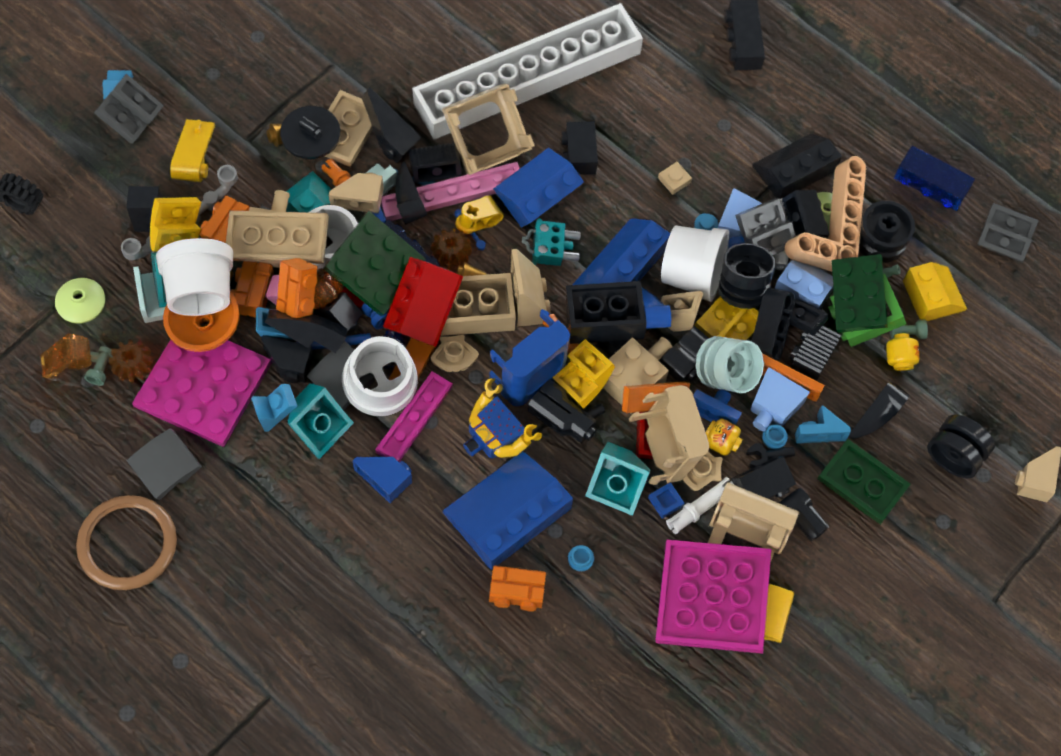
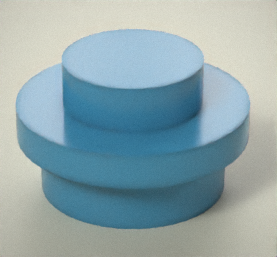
[694,213,719,230]
[762,424,788,449]
[568,545,594,571]

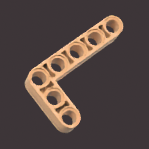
[784,156,866,272]

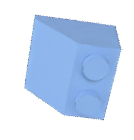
[775,260,833,310]

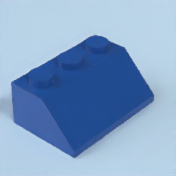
[493,148,584,228]

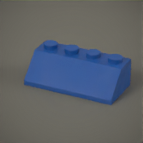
[572,219,671,285]

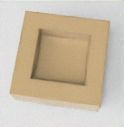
[658,162,692,195]

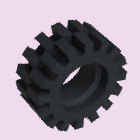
[0,173,44,215]

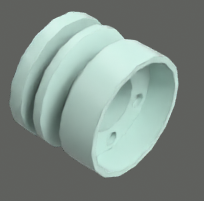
[695,336,764,393]

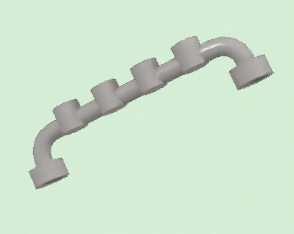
[121,165,238,260]

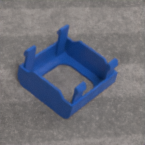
[489,309,570,406]

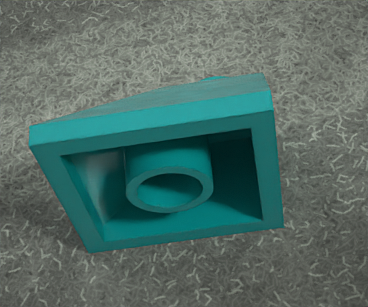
[286,171,332,213]
[287,383,354,459]
[585,442,650,516]

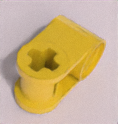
[455,195,504,234]

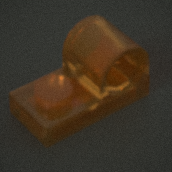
[40,333,92,379]

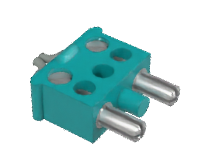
[522,218,581,266]

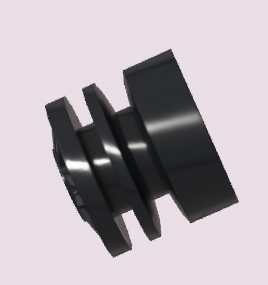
[718,243,775,309]

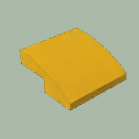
[150,197,201,252]
[694,296,759,340]
[553,339,615,409]
[764,584,794,643]

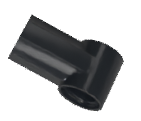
[778,488,829,542]

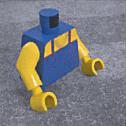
[463,378,542,458]

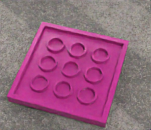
[132,339,272,447]
[656,540,771,654]

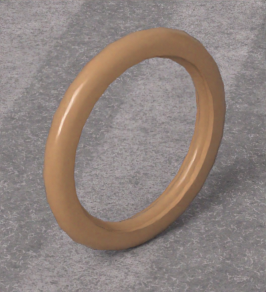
[76,495,177,590]

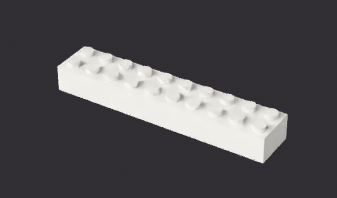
[413,3,643,140]

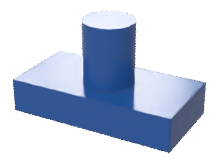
[693,389,742,425]

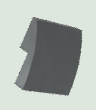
[94,74,164,144]
[735,198,796,255]
[977,203,1039,262]
[307,341,376,410]
[126,428,202,500]

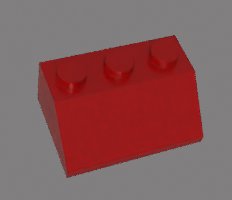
[383,257,463,347]

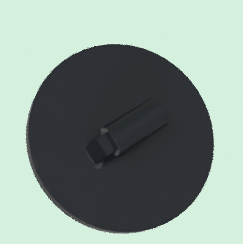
[280,106,341,160]

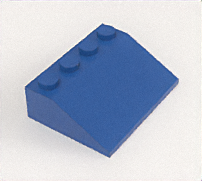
[443,451,573,570]

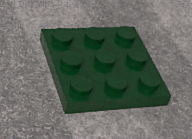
[323,211,426,316]

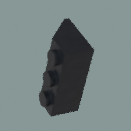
[752,133,842,199]
[566,281,646,344]

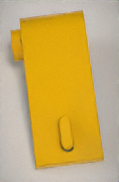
[170,119,215,182]

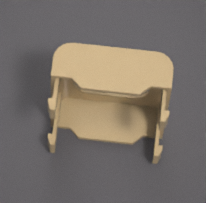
[442,84,535,175]
[629,385,709,485]
[708,482,799,560]

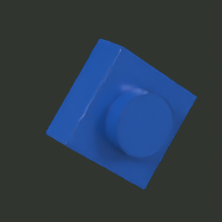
[648,482,685,519]

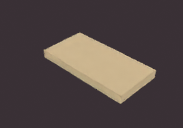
[226,210,329,264]

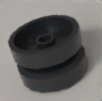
[859,200,915,263]
[927,414,995,479]

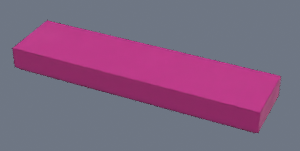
[375,371,453,462]

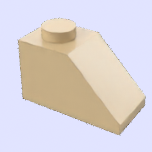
[329,173,384,213]
[661,291,703,332]
[1015,447,1061,502]

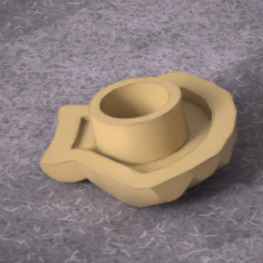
[431,334,479,372]
[683,452,723,491]

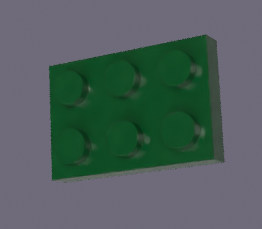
[832,254,888,333]
[818,439,911,525]

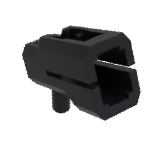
[528,379,605,444]

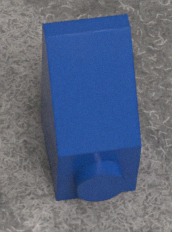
[353,457,412,503]

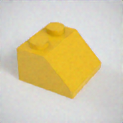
[903,262,967,321]

